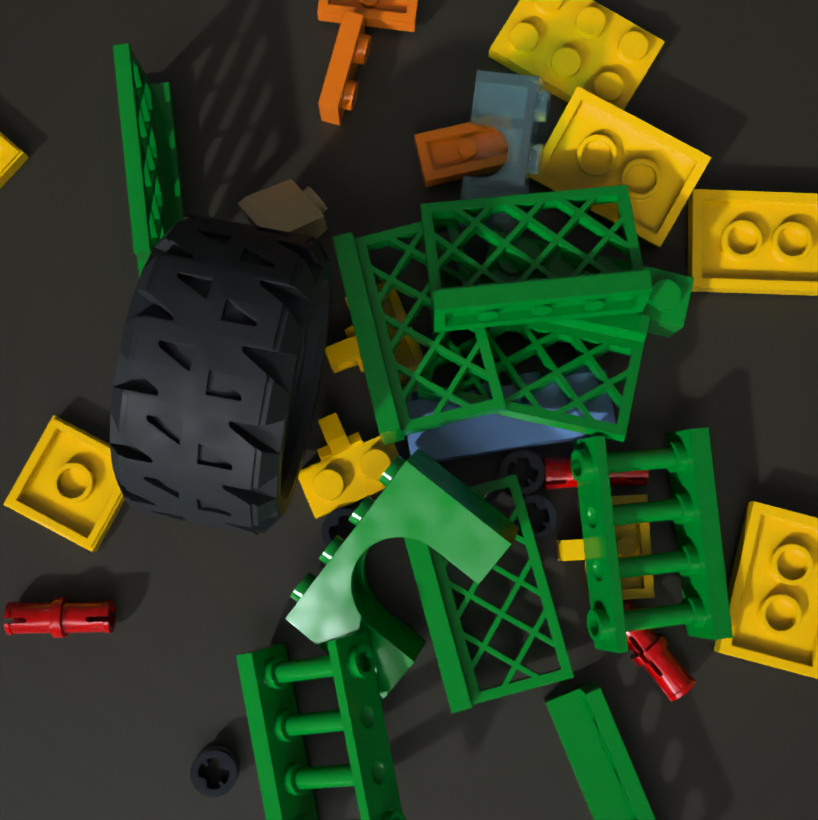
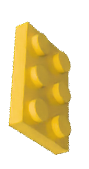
[488,0,665,110]
[528,86,711,248]
[687,189,818,296]
[713,501,818,679]

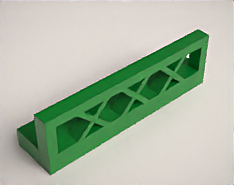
[544,680,656,820]

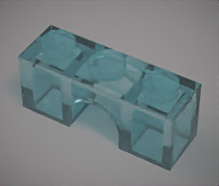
[457,70,551,234]

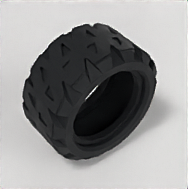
[110,214,333,535]

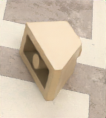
[238,179,328,239]

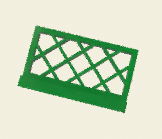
[113,43,186,278]
[420,185,653,332]
[332,218,506,445]
[417,277,651,442]
[404,474,574,713]

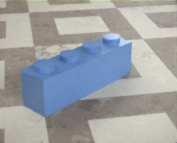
[406,365,616,463]

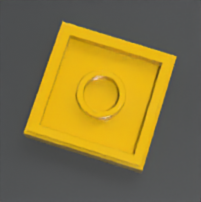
[3,415,125,552]

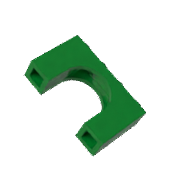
[285,448,520,699]

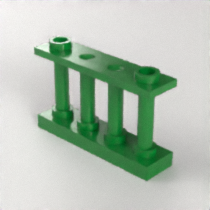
[570,427,733,653]
[236,630,406,820]

